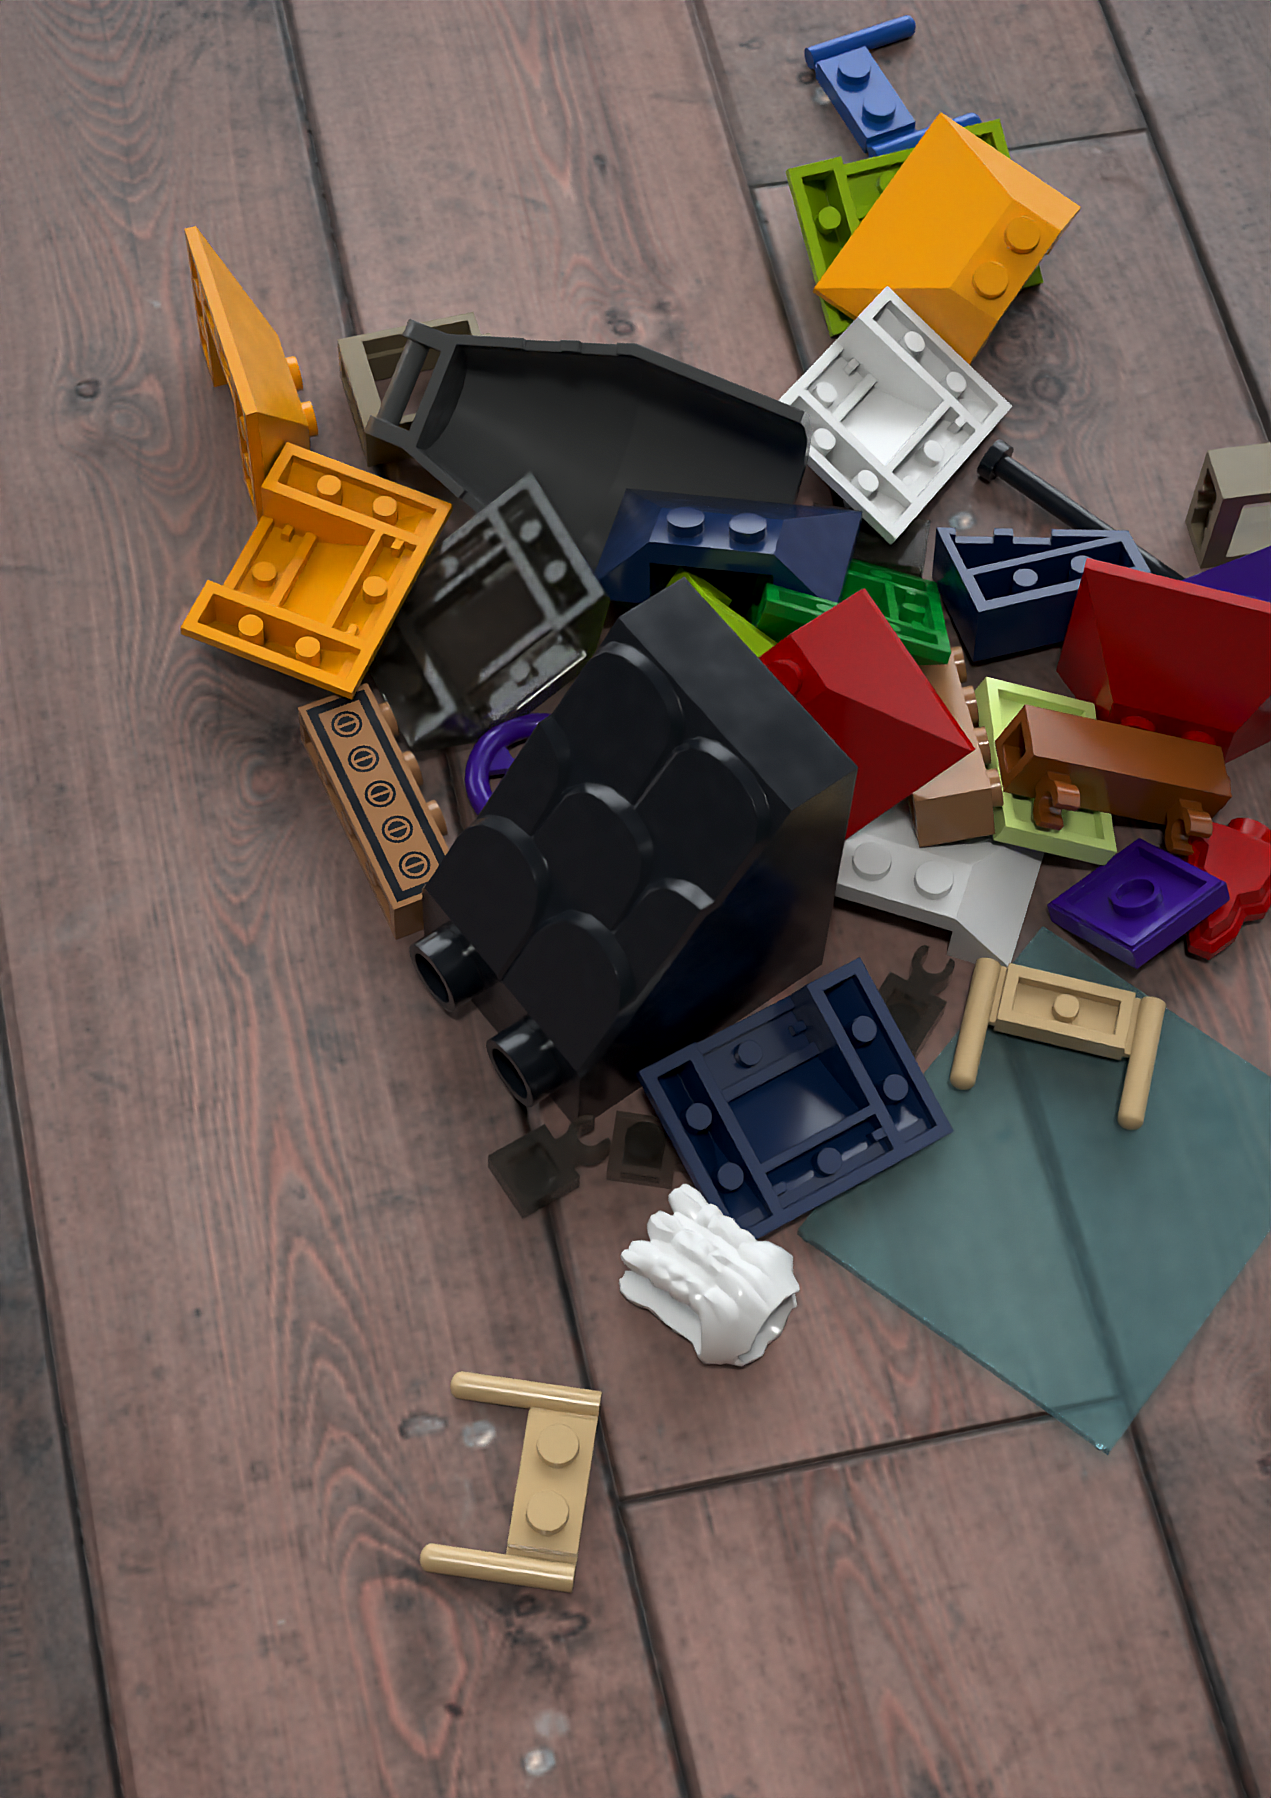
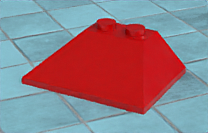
[1056,558,1271,764]
[758,588,976,840]

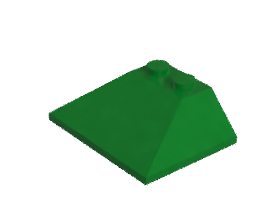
[745,558,951,665]

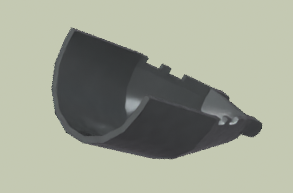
[364,319,813,617]

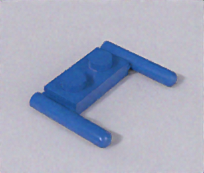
[804,15,982,158]

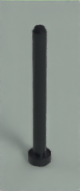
[977,439,1186,580]

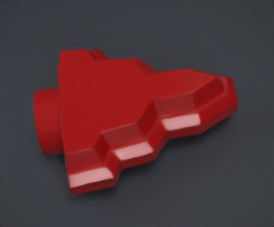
[1177,817,1271,960]

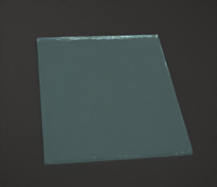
[797,926,1271,1455]

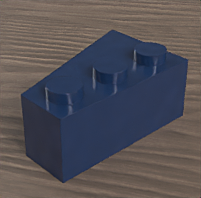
[932,527,1151,662]

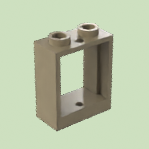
[337,312,491,467]
[1185,442,1271,569]

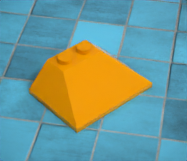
[813,112,1081,366]
[184,226,318,522]
[180,442,453,700]

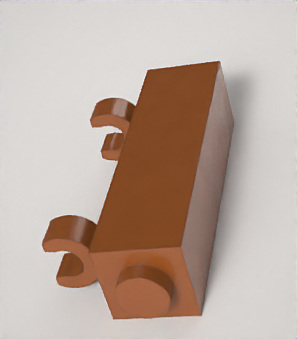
[995,704,1232,856]

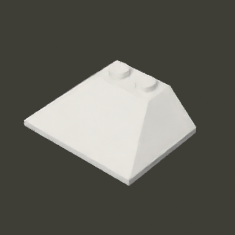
[778,286,1012,544]
[835,798,1045,967]

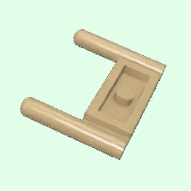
[949,958,1166,1131]
[420,1371,602,1593]

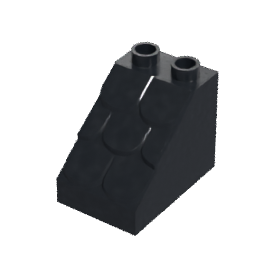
[409,577,858,1130]

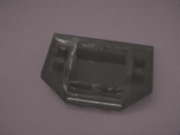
[368,471,611,752]

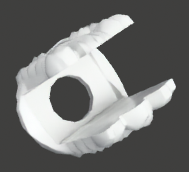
[619,1183,800,1367]

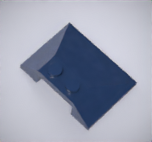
[589,488,862,603]
[636,957,954,1240]

